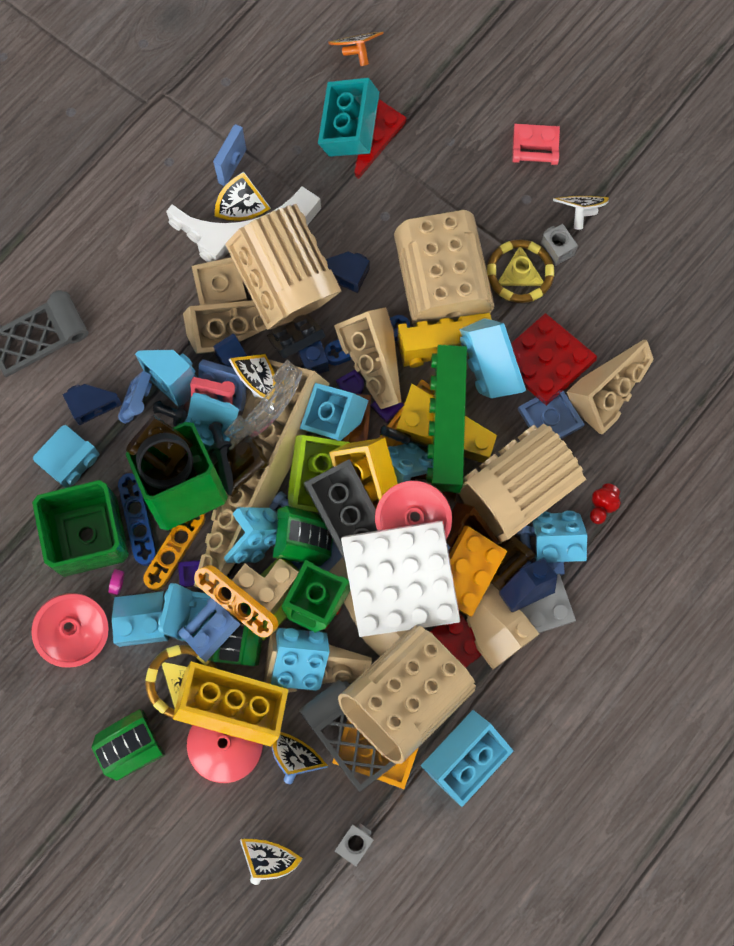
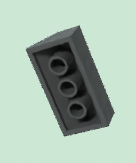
[304,459,377,564]

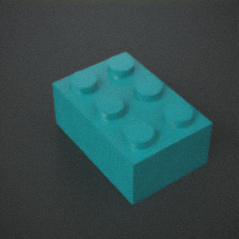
[318,78,380,157]

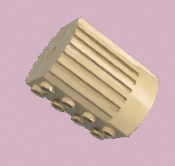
[225,204,342,330]
[394,210,494,327]
[458,424,587,544]
[338,625,476,764]

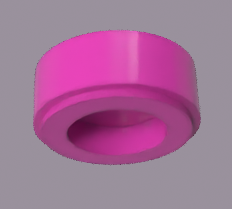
[108,569,125,595]

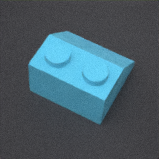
[300,383,369,441]
[112,591,168,647]

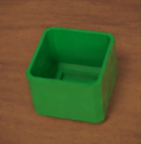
[125,422,228,530]
[32,480,129,577]

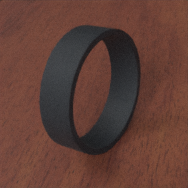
[136,433,193,489]

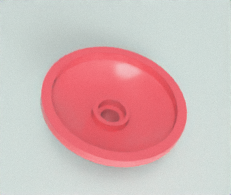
[375,481,452,539]
[31,593,109,667]
[187,725,263,783]

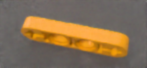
[143,513,206,591]
[194,565,278,638]

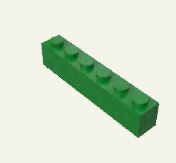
[426,345,467,493]

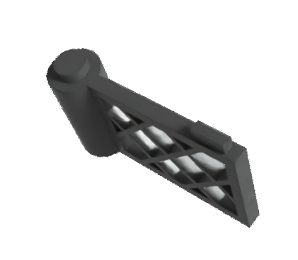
[0,290,89,377]
[298,679,396,793]

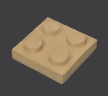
[192,257,247,305]

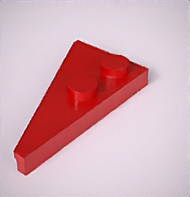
[354,99,407,179]

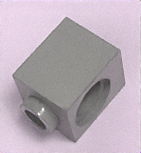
[541,224,578,266]
[335,823,374,866]

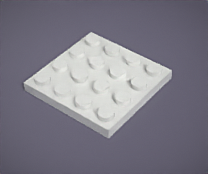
[341,520,460,637]

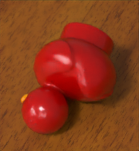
[590,483,621,524]

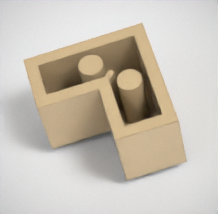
[232,559,299,614]

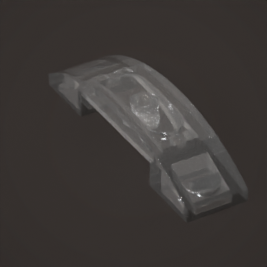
[224,359,303,444]

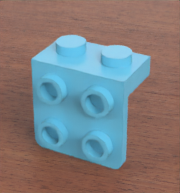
[185,393,239,451]
[33,425,100,488]
[388,443,432,484]
[224,507,278,563]
[532,511,587,563]
[158,583,215,642]
[271,628,330,691]

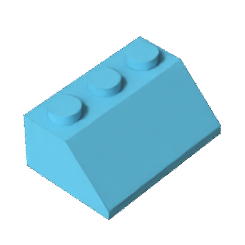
[459,318,526,398]
[135,350,198,407]
[421,710,513,807]

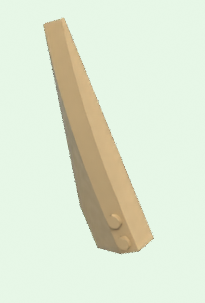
[194,359,329,588]

